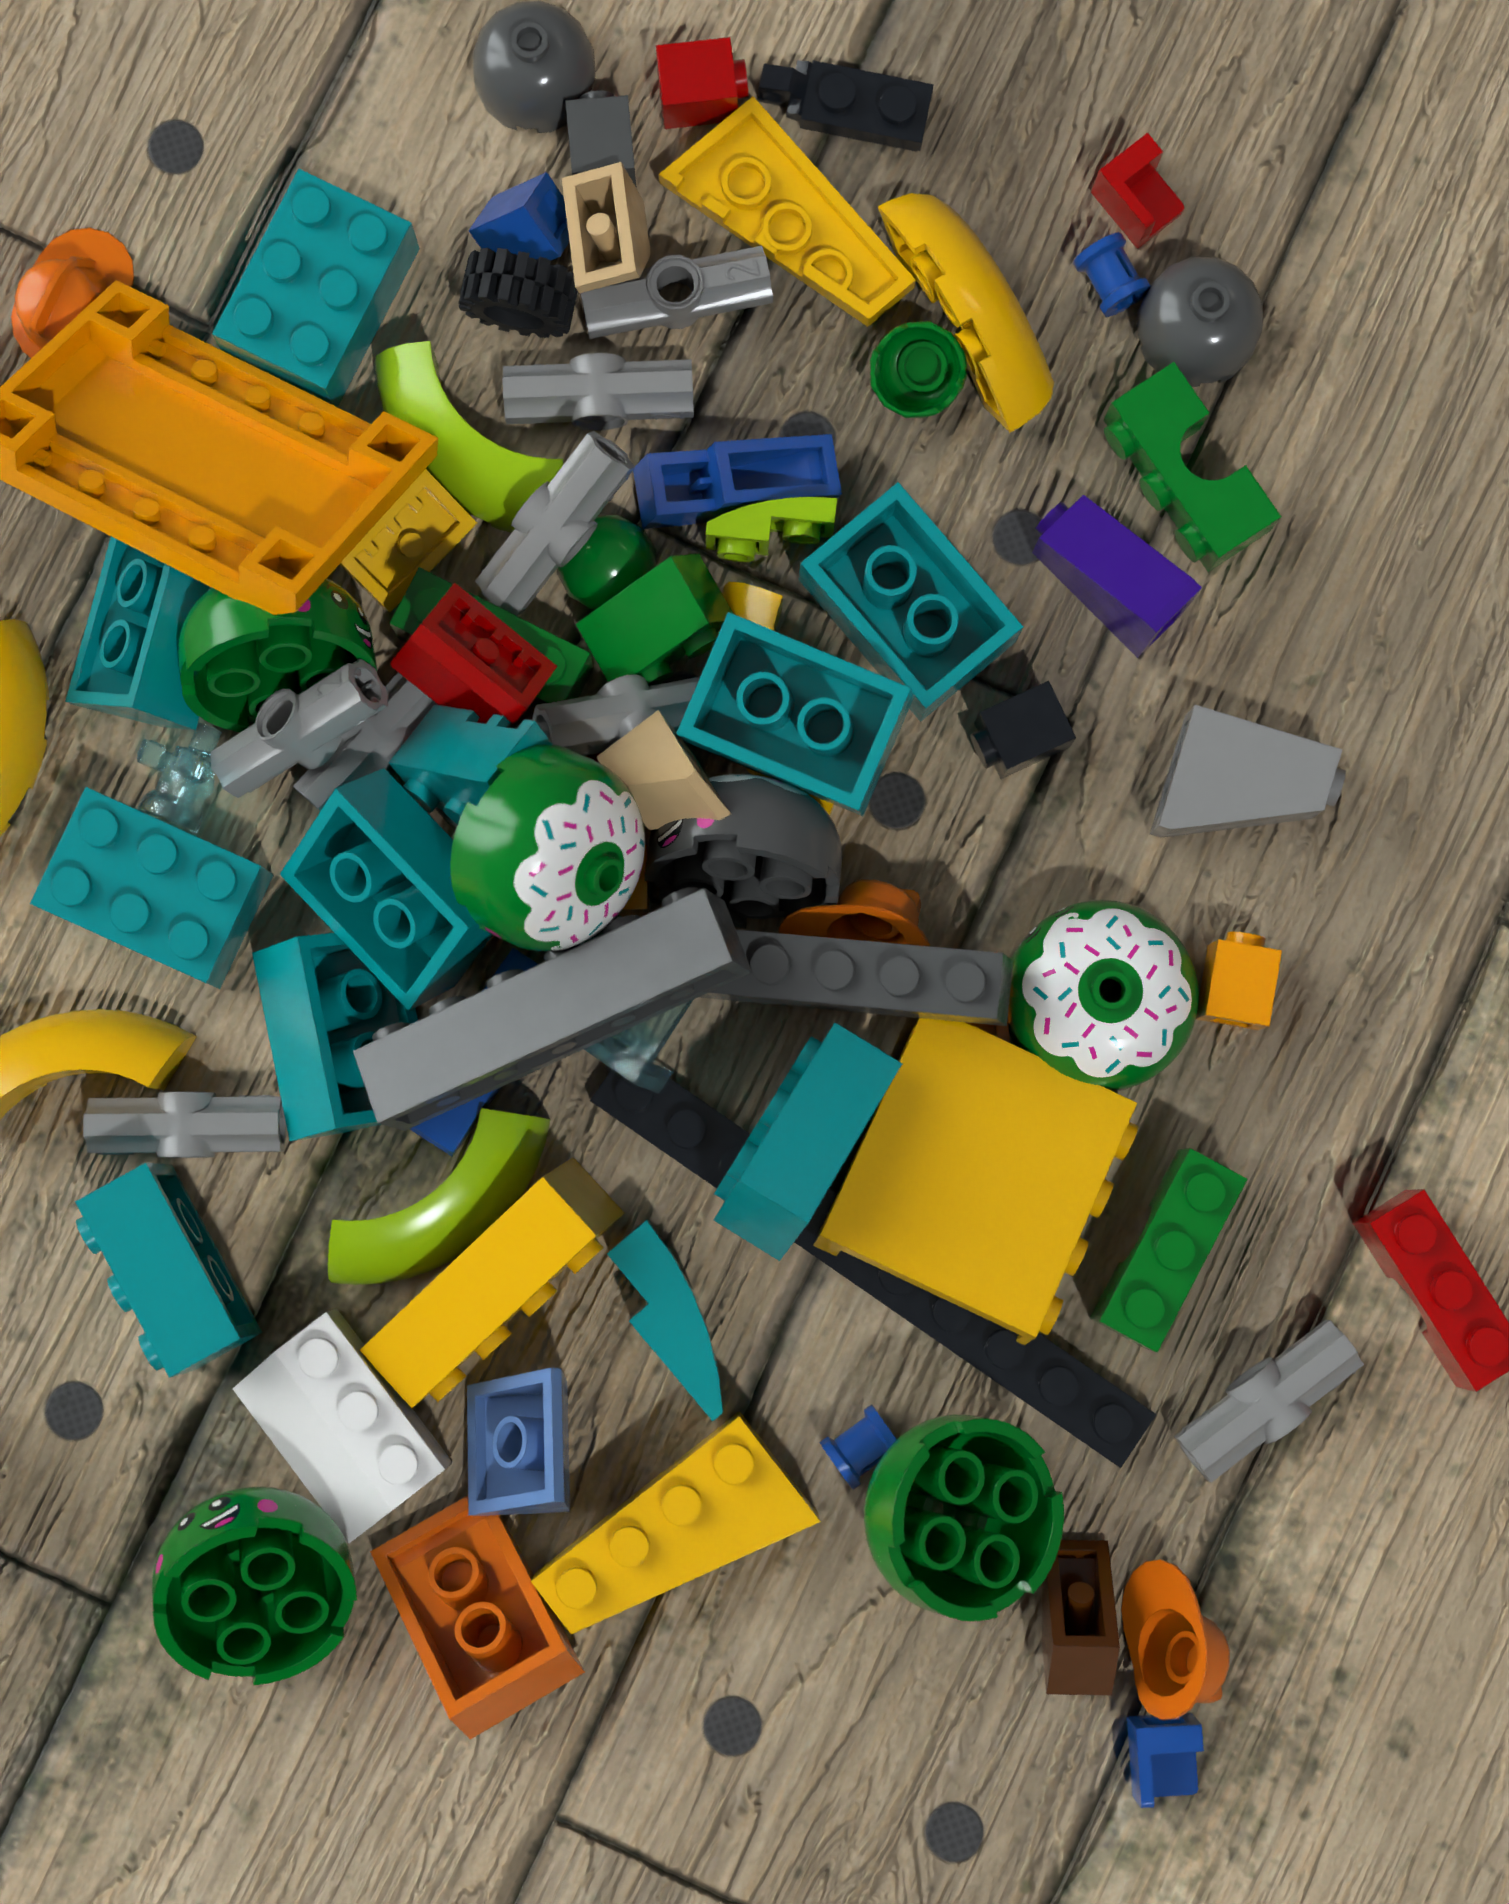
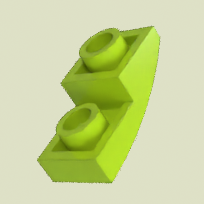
[705,497,837,562]

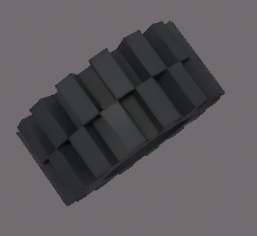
[458,248,578,338]

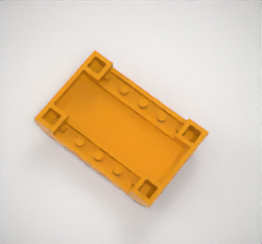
[0,280,438,615]

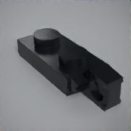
[758,60,934,152]

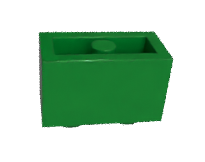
[576,554,733,686]

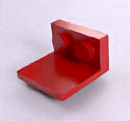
[391,583,557,724]

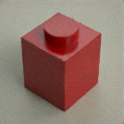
[656,37,749,130]

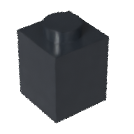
[971,681,1076,779]

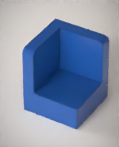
[468,172,569,261]
[1127,1713,1204,1808]

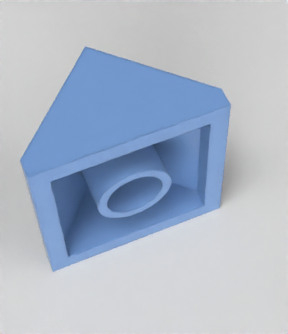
[467,1367,570,1516]

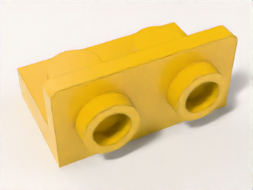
[339,469,477,612]

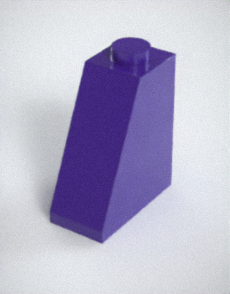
[1032,495,1202,658]

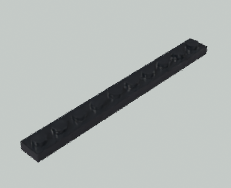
[590,1048,1157,1468]

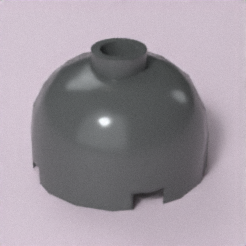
[473,0,596,133]
[1136,257,1263,387]

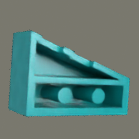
[388,705,553,825]

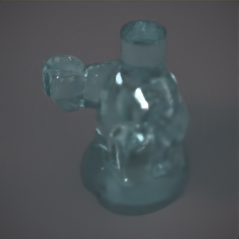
[136,723,222,834]

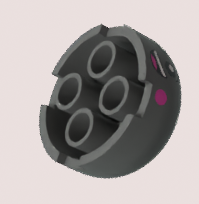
[644,774,842,928]

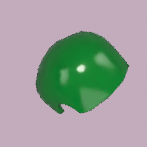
[870,321,967,419]
[557,515,656,610]

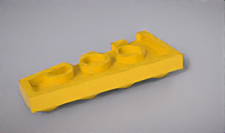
[659,96,916,327]

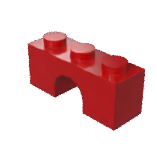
[1353,1189,1509,1392]

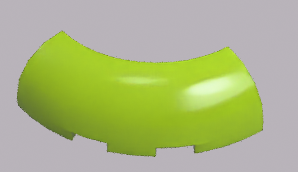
[375,341,564,533]
[328,1108,551,1285]

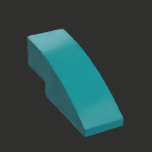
[607,1220,723,1421]

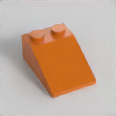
[370,1495,585,1740]

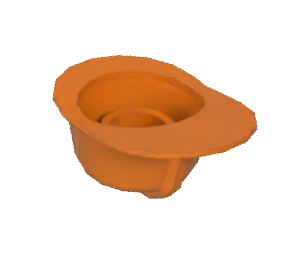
[11,228,134,358]
[779,879,930,946]
[1121,1559,1230,1720]

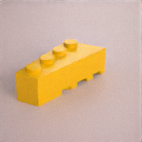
[359,1157,625,1408]
[531,1411,821,1634]

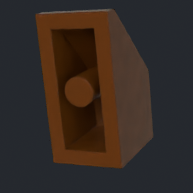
[1042,1540,1120,1696]

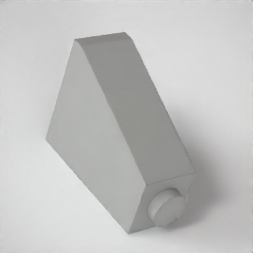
[1150,705,1346,838]

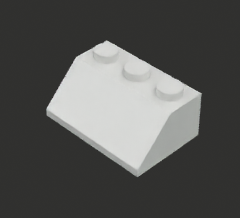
[233,1309,453,1544]

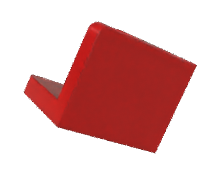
[1091,133,1185,249]

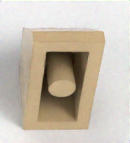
[562,162,651,293]
[597,710,731,830]

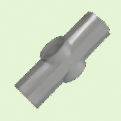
[580,246,773,339]
[503,353,694,430]
[475,431,635,616]
[211,659,388,798]
[293,673,438,811]
[532,675,700,756]
[83,1092,287,1158]
[1174,1320,1364,1483]

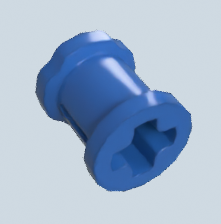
[1073,232,1151,317]
[819,1404,897,1490]

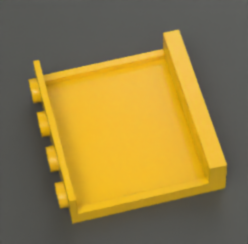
[813,1018,1139,1345]

